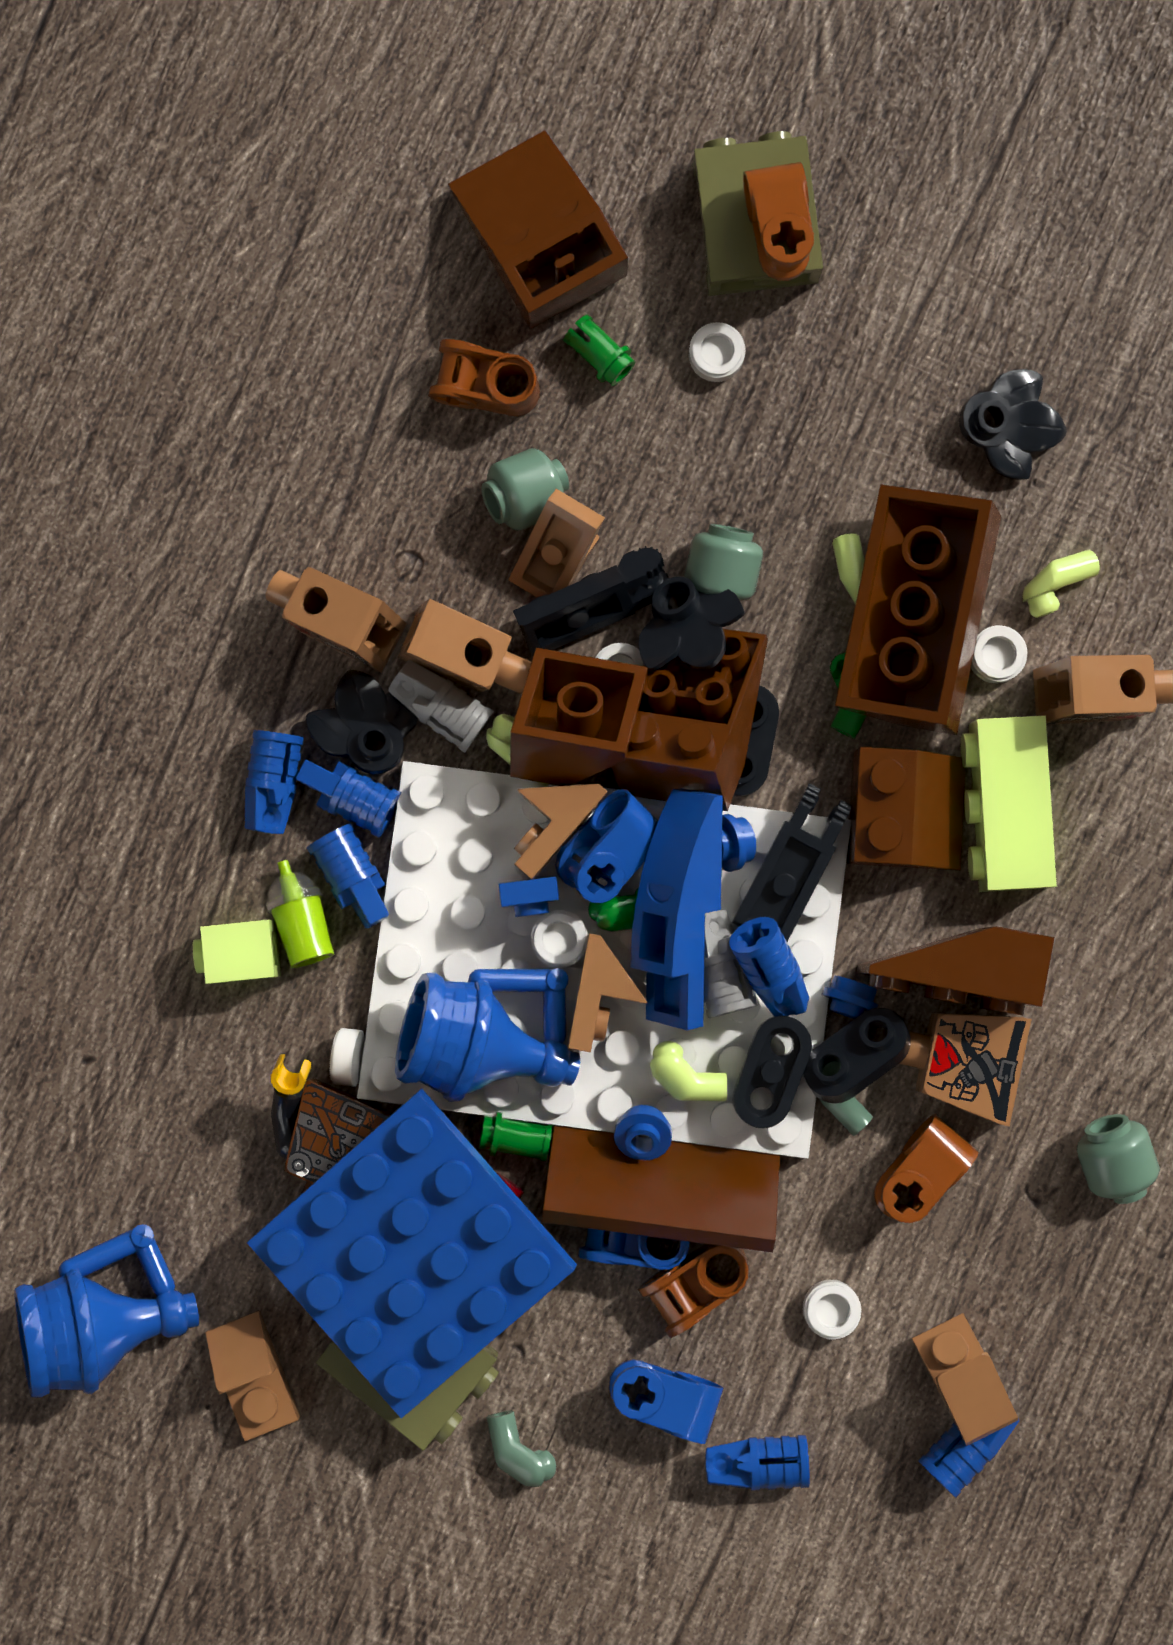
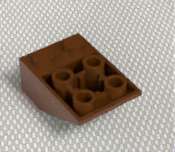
[448,130,628,330]
[612,629,768,812]
[856,926,1055,1016]

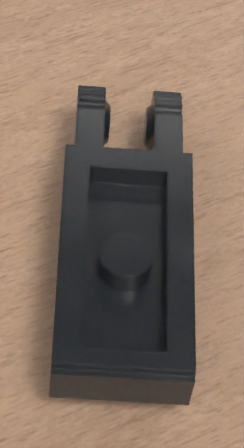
[513,546,669,656]
[731,783,852,942]

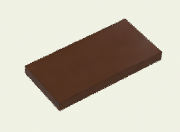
[542,1125,780,1253]

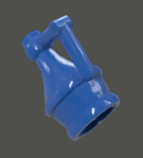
[395,968,580,1102]
[14,1224,199,1398]

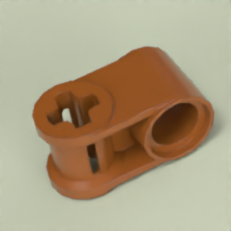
[743,162,814,281]
[428,339,540,417]
[874,1114,979,1223]
[637,1244,748,1338]

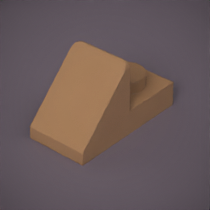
[509,489,605,597]
[514,784,608,880]
[568,933,647,1052]
[205,1310,301,1441]
[912,1313,1018,1446]

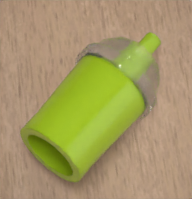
[266,860,334,968]

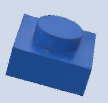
[499,877,560,917]

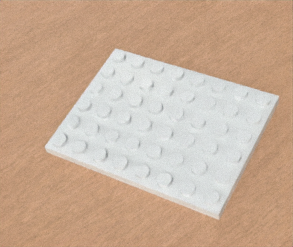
[357,761,851,1158]

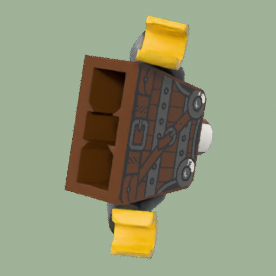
[271,1054,393,1194]

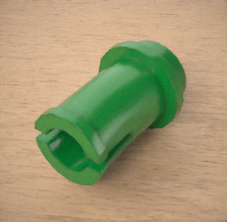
[563,315,636,386]
[479,1112,552,1162]

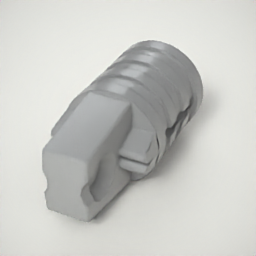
[388,660,494,753]
[704,910,758,1018]

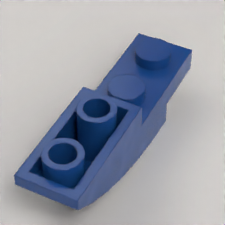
[630,788,723,1031]

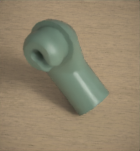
[486,1410,557,1487]

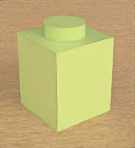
[193,920,281,984]

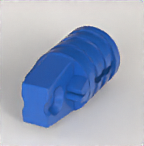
[245,730,304,834]
[296,760,402,838]
[307,823,389,929]
[729,917,809,1017]
[918,1419,1020,1498]
[705,1435,810,1491]

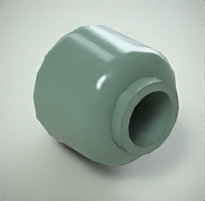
[481,448,569,531]
[684,524,763,601]
[1076,1114,1160,1204]

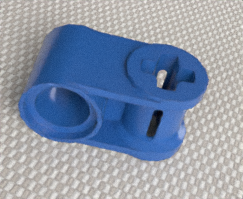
[555,789,658,903]
[578,1228,690,1270]
[609,1359,724,1444]

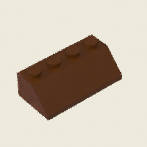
[835,484,1001,735]

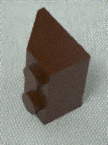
[510,648,648,786]
[847,747,966,871]

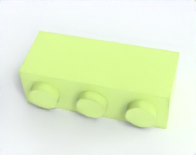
[961,715,1057,892]

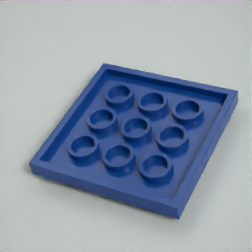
[247,1088,577,1419]

